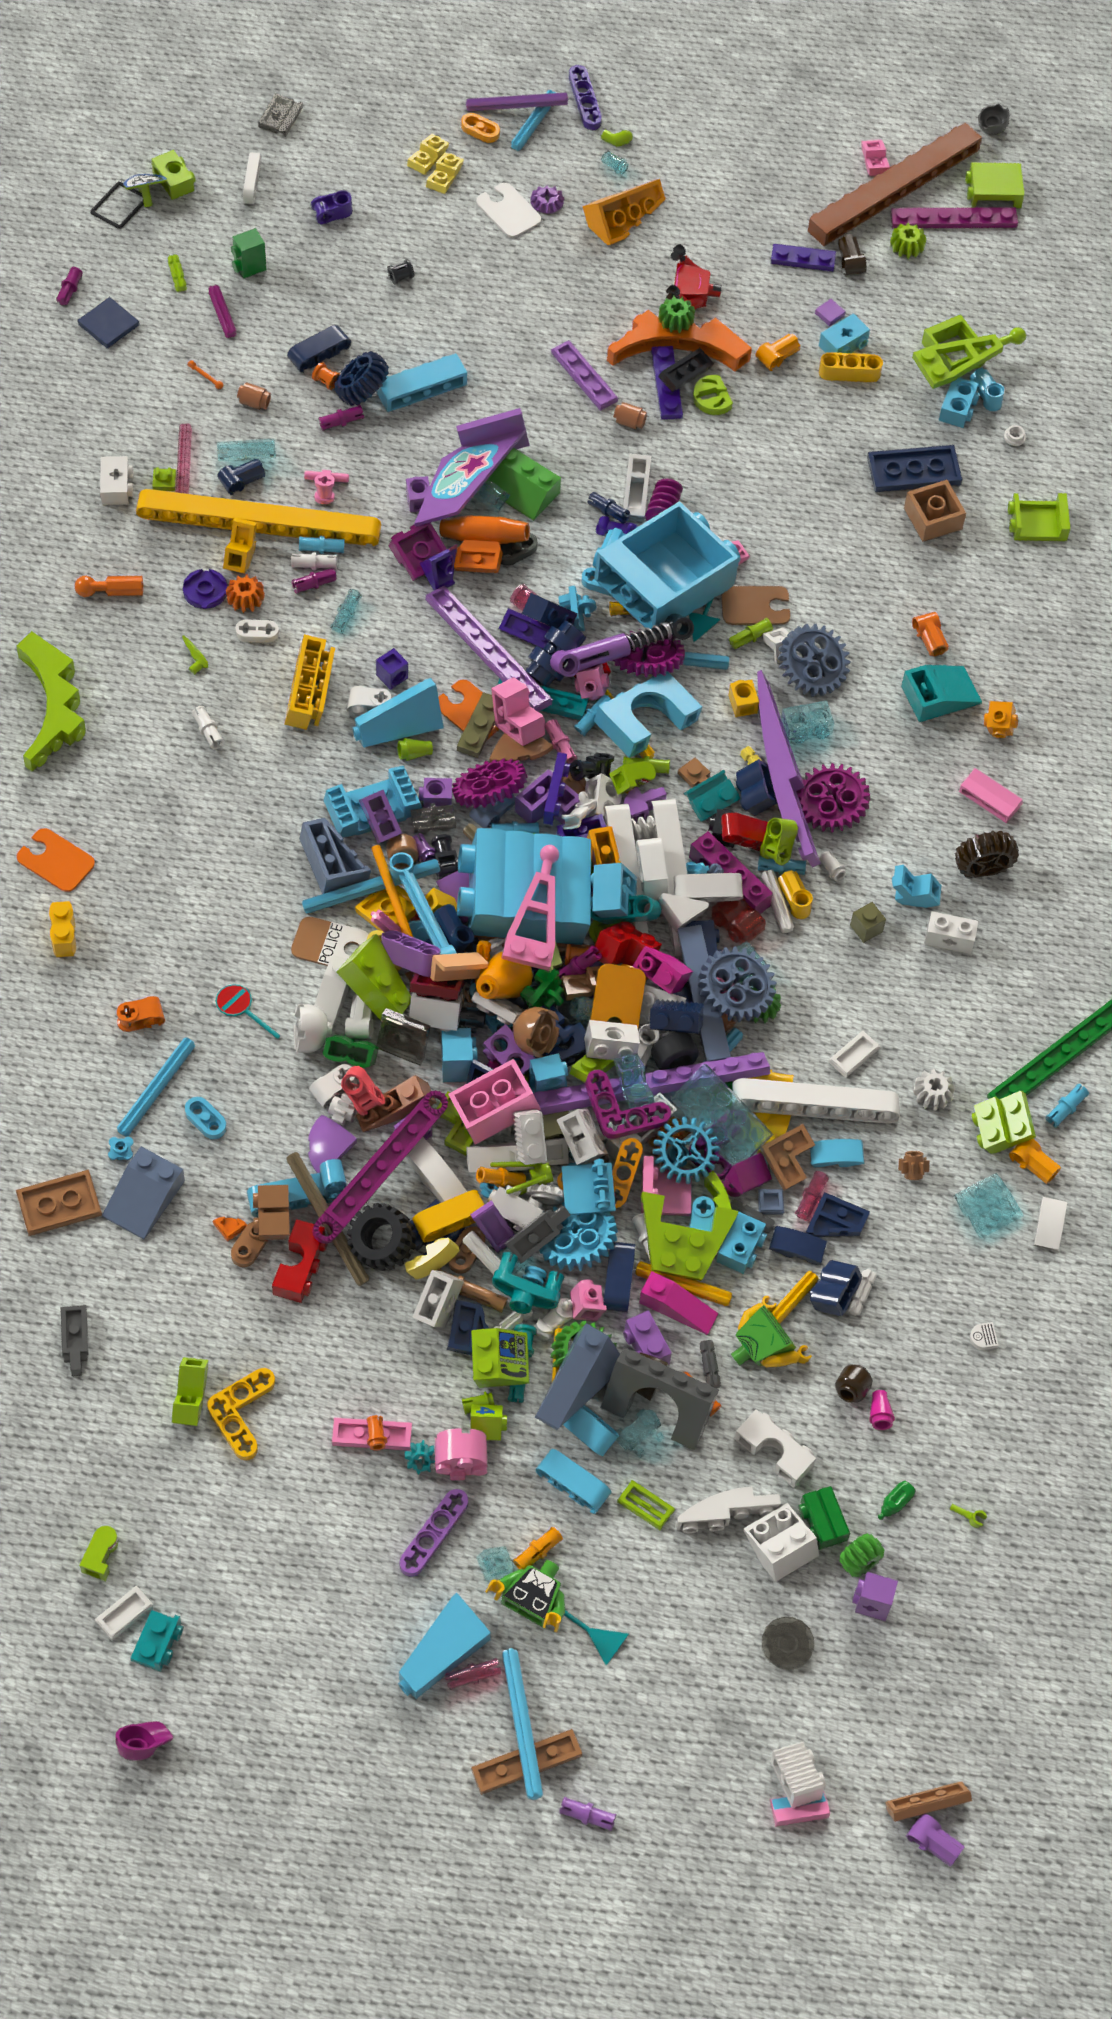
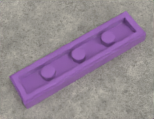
[551,340,618,411]

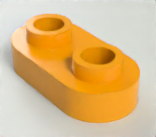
[461,113,500,143]

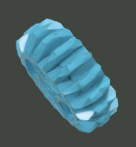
[652,1117,720,1184]

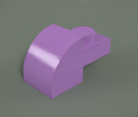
[624,787,667,824]

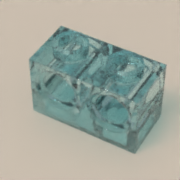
[781,700,834,743]

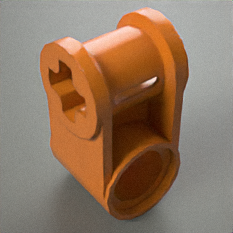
[117,996,165,1032]

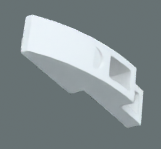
[466,1138,569,1172]
[676,1486,781,1533]

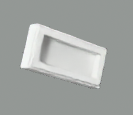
[829,1031,880,1078]
[95,1585,154,1641]

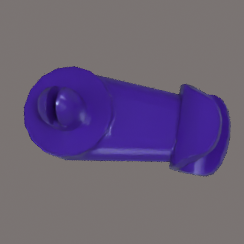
[595,516,638,536]

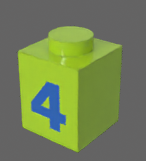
[470,1404,507,1441]

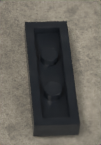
[658,348,714,392]

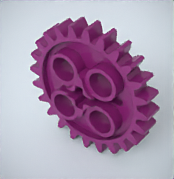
[612,629,685,677]
[452,758,528,809]
[796,763,870,833]

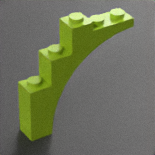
[16,631,86,772]

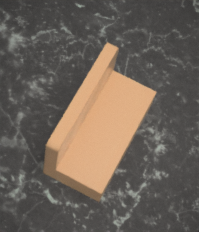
[430,952,488,982]

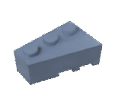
[299,818,371,894]

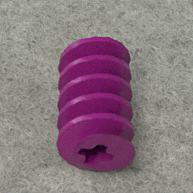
[645,479,683,521]

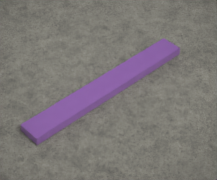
[426,586,552,712]

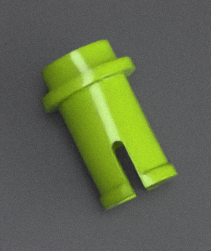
[462,1391,495,1415]

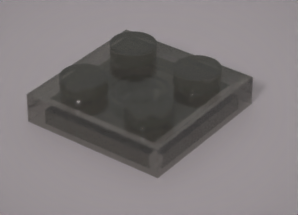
[376,1008,431,1066]

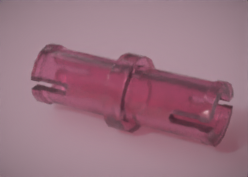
[795,1171,829,1221]
[445,1658,501,1690]

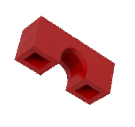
[272,1219,328,1303]

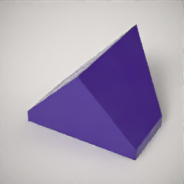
[420,544,457,590]

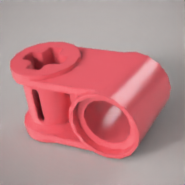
[341,1066,385,1116]

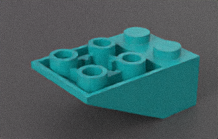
[901,665,982,723]

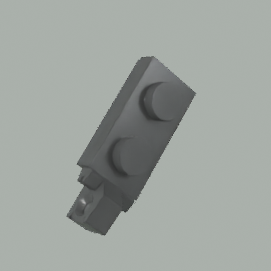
[505,1206,571,1264]
[60,1305,89,1376]

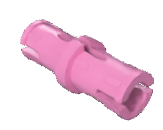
[544,719,577,764]

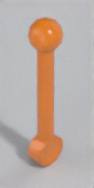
[187,360,223,389]

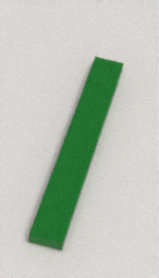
[987,999,1112,1099]

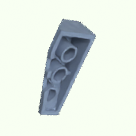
[535,1323,620,1430]

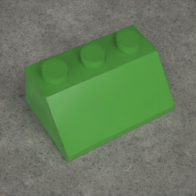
[481,448,561,521]

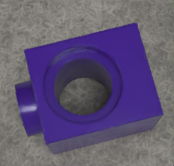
[376,648,408,690]

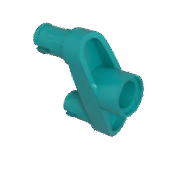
[492,1252,565,1314]

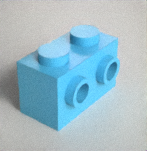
[716,1212,768,1274]

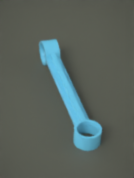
[389,852,457,955]

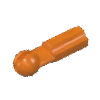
[75,575,143,597]

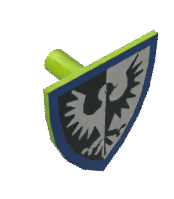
[123,174,168,207]

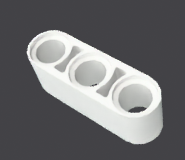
[673,873,743,902]

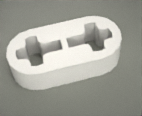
[235,620,279,643]

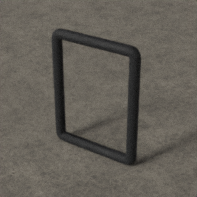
[90,181,144,229]

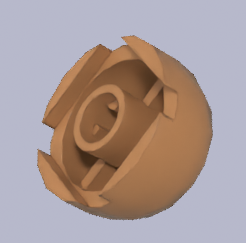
[513,1007,559,1058]

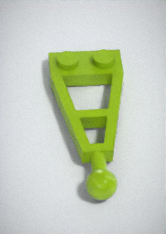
[912,327,1026,389]

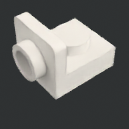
[763,628,789,663]

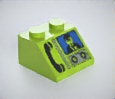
[472,1328,530,1388]

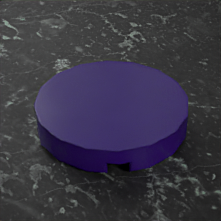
[183,569,227,609]

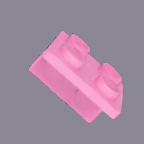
[641,1156,692,1216]

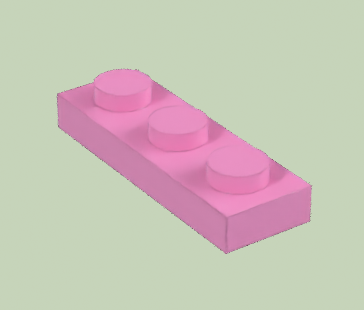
[332,1418,412,1451]

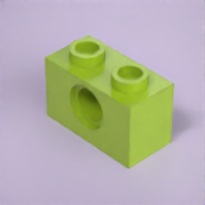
[151,149,196,200]

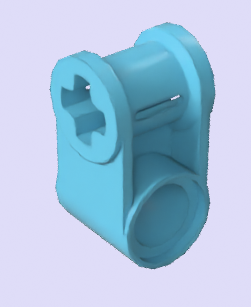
[689,1196,715,1232]

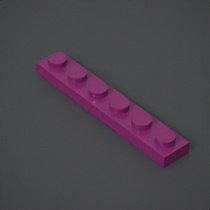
[890,207,1018,229]

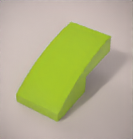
[704,1171,731,1209]

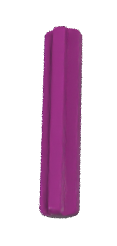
[208,284,237,338]

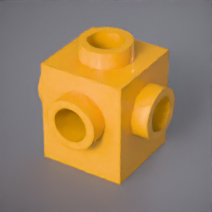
[984,701,1018,738]

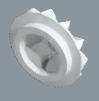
[527,1184,564,1205]

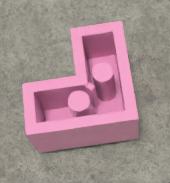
[491,677,545,746]

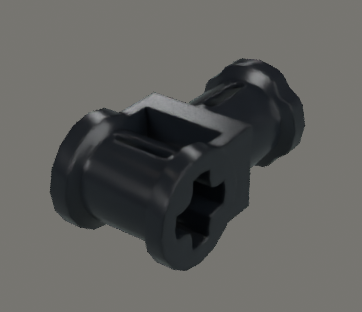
[570,753,615,781]
[431,834,458,880]

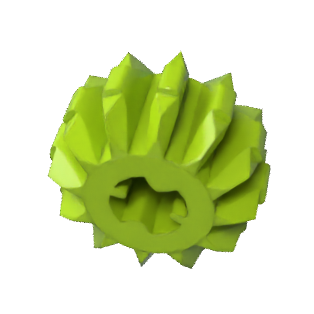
[890,222,927,259]

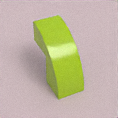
[172,1357,209,1426]

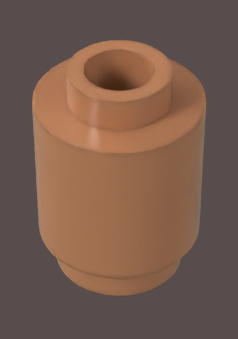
[237,382,271,410]
[613,402,647,429]

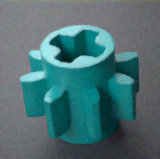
[405,1440,435,1474]

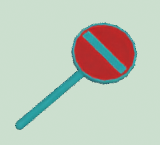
[215,984,280,1039]

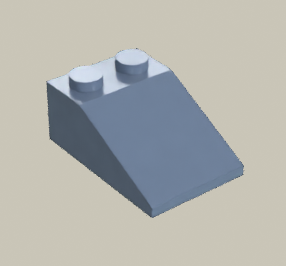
[102,1146,185,1240]

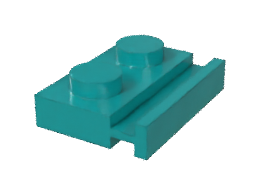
[684,770,741,822]

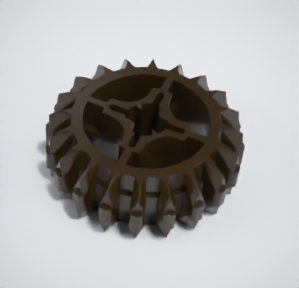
[955,830,1019,878]

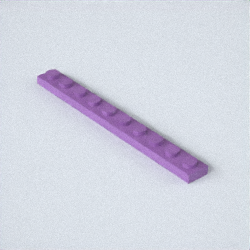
[533,1052,770,1115]

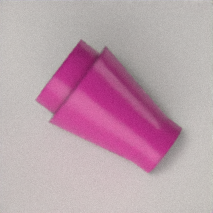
[869,1390,895,1430]

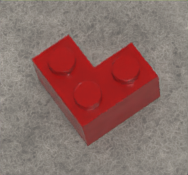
[595,921,662,966]

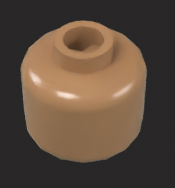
[386,834,419,869]

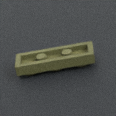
[457,692,495,758]

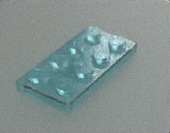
[671,1064,773,1165]

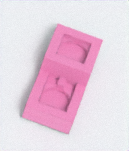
[861,140,890,176]

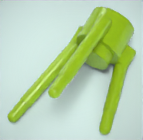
[490,1161,554,1196]

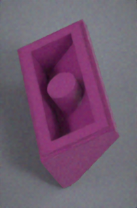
[725,1152,772,1194]

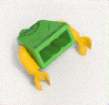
[731,1295,812,1368]

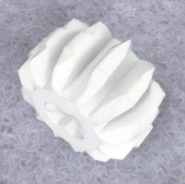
[913,1069,955,1112]

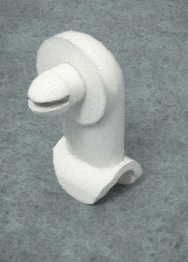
[561,791,596,829]
[534,1298,573,1341]

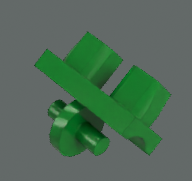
[520,968,564,1009]

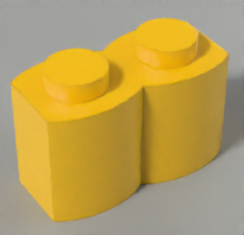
[49,901,76,957]

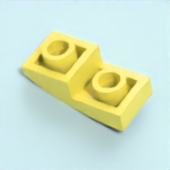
[407,134,449,175]
[426,152,464,194]
[405,1238,460,1280]

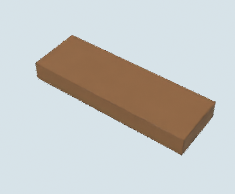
[885,1781,972,1822]

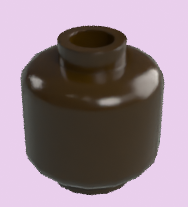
[835,1364,873,1403]

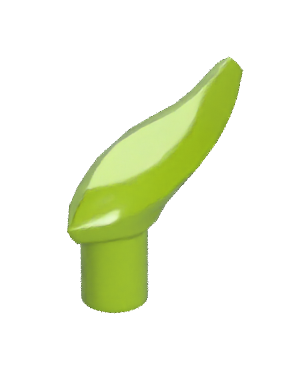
[182,635,208,675]

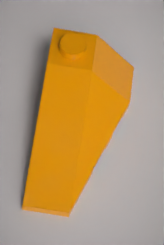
[582,179,666,245]

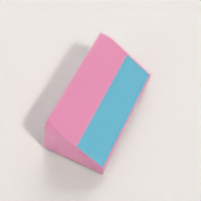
[770,1791,830,1827]

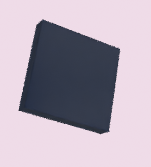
[77,297,139,349]

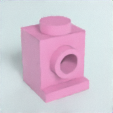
[570,1279,607,1321]

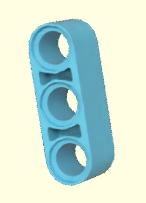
[563,1404,619,1456]
[535,1449,612,1514]

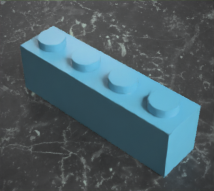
[377,353,467,412]

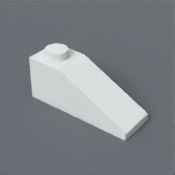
[314,954,350,1030]

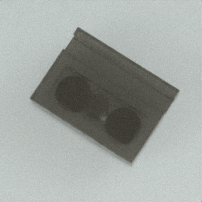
[258,93,303,137]

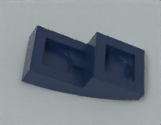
[769,1226,827,1265]

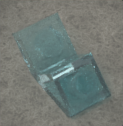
[614,1053,655,1109]

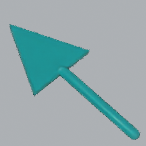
[689,598,720,642]

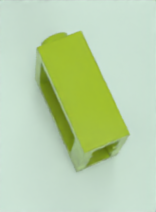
[922,314,988,372]

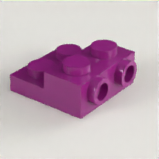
[388,523,446,581]

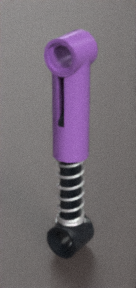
[550,614,694,677]

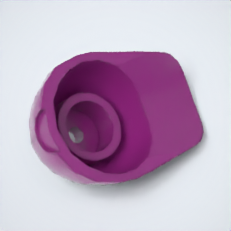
[115,1721,173,1761]

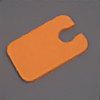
[438,679,500,740]
[17,828,95,892]

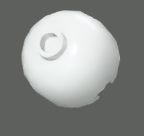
[294,1004,332,1053]

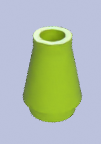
[397,738,433,761]

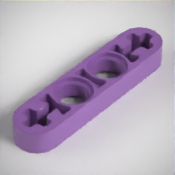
[400,1489,468,1577]

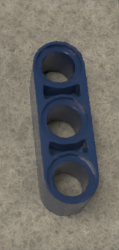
[287,325,351,373]
[603,1242,636,1313]

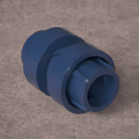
[526,620,586,687]

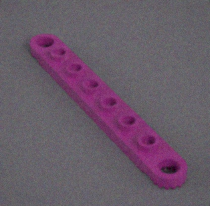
[312,1090,448,1244]

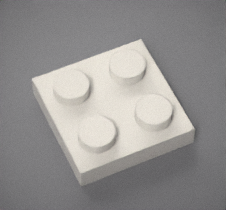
[471,991,525,1025]

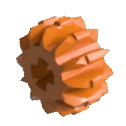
[226,574,265,613]

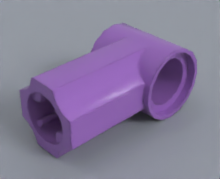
[906,1814,965,1867]

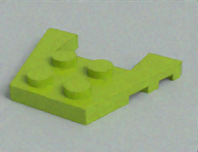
[641,1192,738,1281]

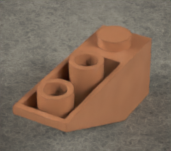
[356,1075,437,1132]

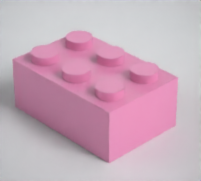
[448,1059,541,1145]

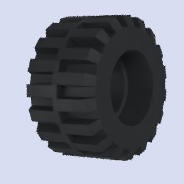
[347,1203,416,1271]

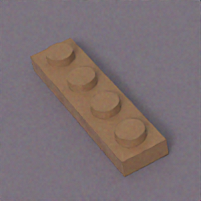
[471,1729,582,1795]

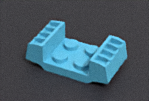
[323,766,424,838]

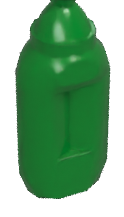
[878,1480,916,1520]

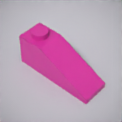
[639,1272,718,1335]

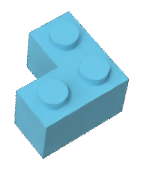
[591,863,637,918]
[441,1028,477,1082]

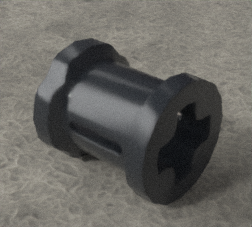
[387,259,415,284]

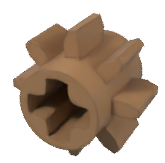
[898,1151,930,1180]

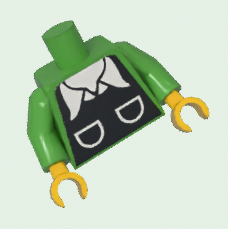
[485,1560,565,1632]

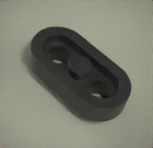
[500,533,538,566]

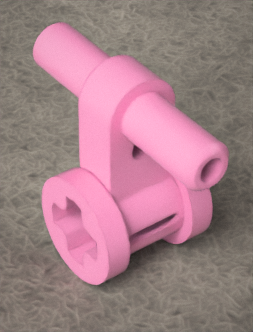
[304,470,349,504]

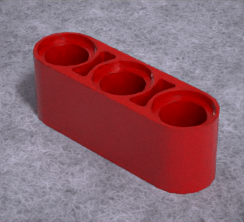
[721,813,771,851]

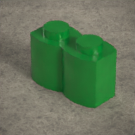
[323,1035,379,1068]

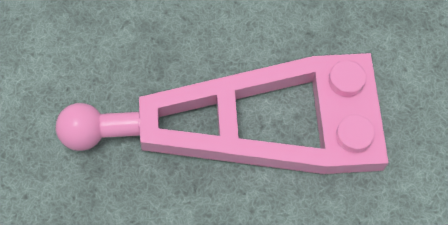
[501,845,559,971]

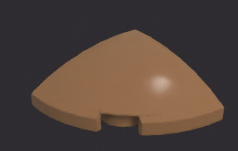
[489,733,553,763]

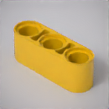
[818,352,883,382]
[412,1190,485,1242]

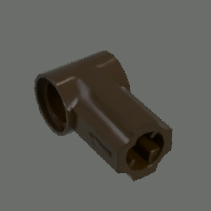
[838,234,867,276]

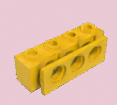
[284,634,335,730]

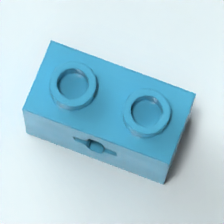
[819,313,870,353]

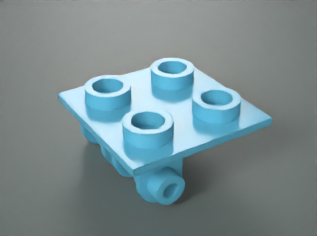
[562,1159,616,1215]

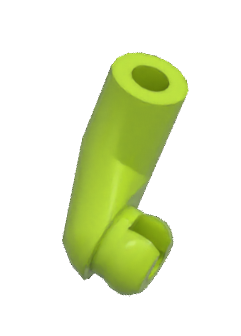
[601,130,633,147]

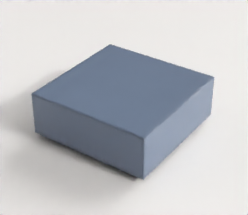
[758,1189,784,1215]

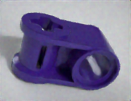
[311,190,353,224]

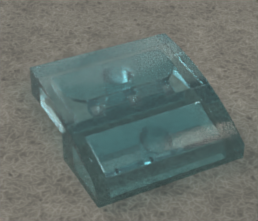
[954,1173,1024,1238]

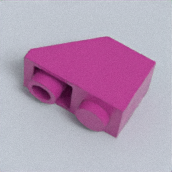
[633,946,693,994]

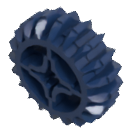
[334,351,389,406]

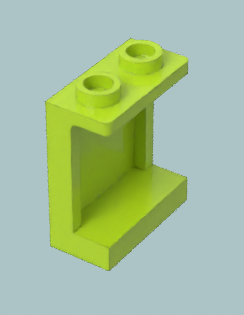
[965,162,1025,208]
[1008,493,1070,541]

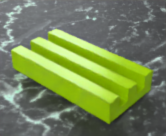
[617,1480,675,1531]

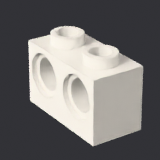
[585,773,622,821]
[557,1109,608,1165]

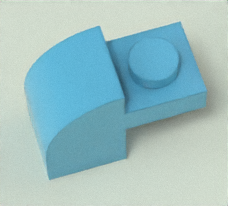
[892,865,942,908]

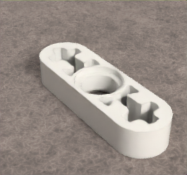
[243,152,261,204]

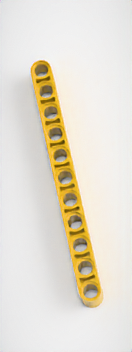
[136,489,382,546]

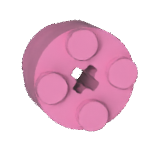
[435,1428,487,1481]

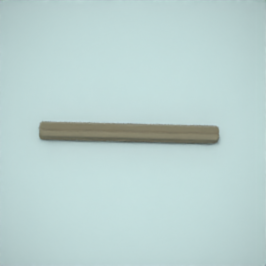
[286,1152,369,1286]

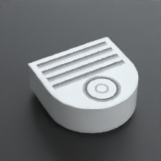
[970,1322,998,1350]

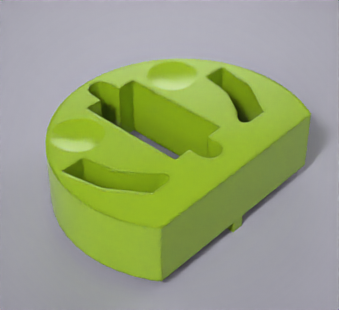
[693,375,733,415]

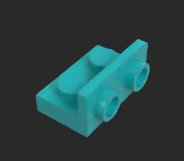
[130,1610,184,1672]

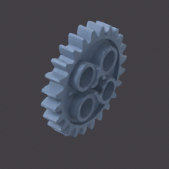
[778,623,851,697]
[698,946,777,1022]

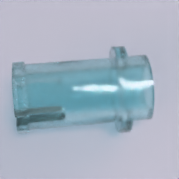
[601,150,629,174]

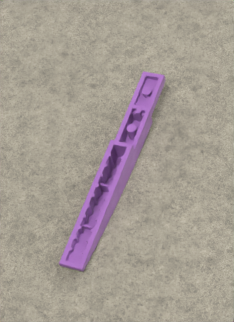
[757,670,821,868]

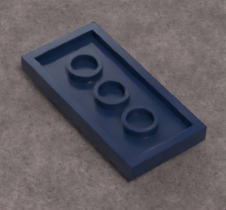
[867,445,962,493]

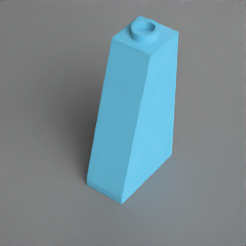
[353,678,444,747]
[398,1593,491,1699]

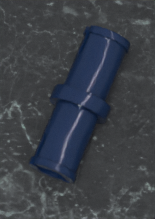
[587,492,630,523]

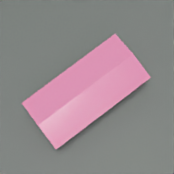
[959,768,1023,823]

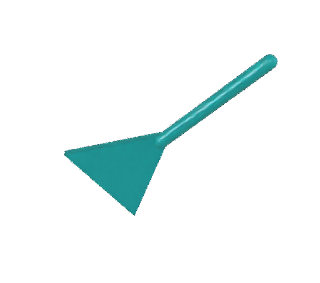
[564,1610,629,1666]

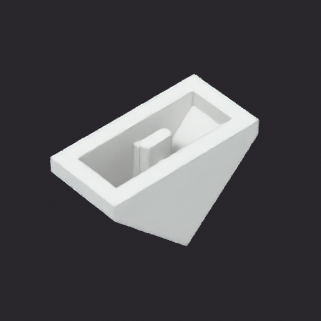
[657,893,709,932]

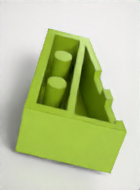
[336,933,411,1025]

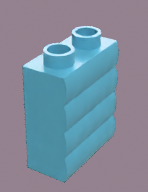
[594,501,740,629]
[457,828,591,945]

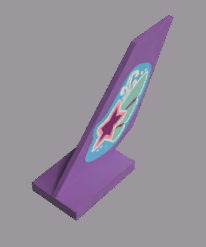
[414,408,530,527]

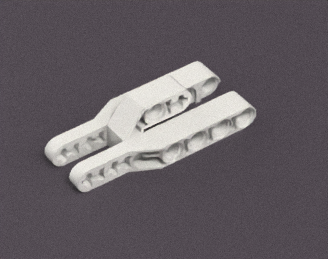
[604,799,687,957]

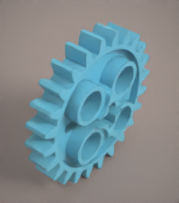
[539,1202,618,1271]

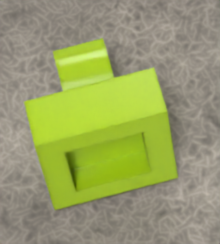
[152,467,176,491]

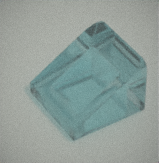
[476,1546,515,1581]

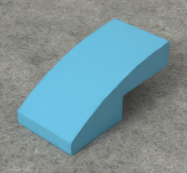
[810,1139,864,1168]

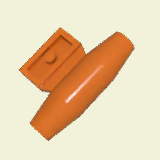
[439,515,530,573]

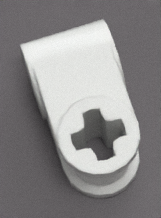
[347,686,391,716]
[309,1064,357,1109]

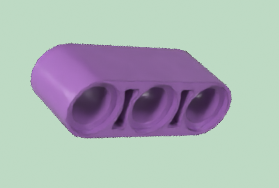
[381,930,441,977]

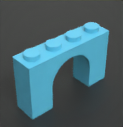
[594,671,702,758]

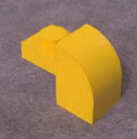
[223,518,257,574]

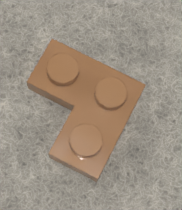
[759,1124,815,1191]

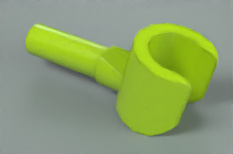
[950,1504,987,1528]

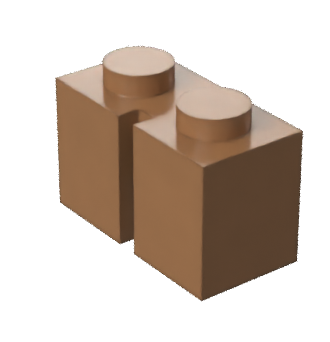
[253,1185,290,1240]

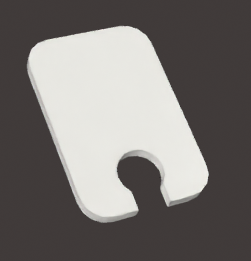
[476,183,541,238]

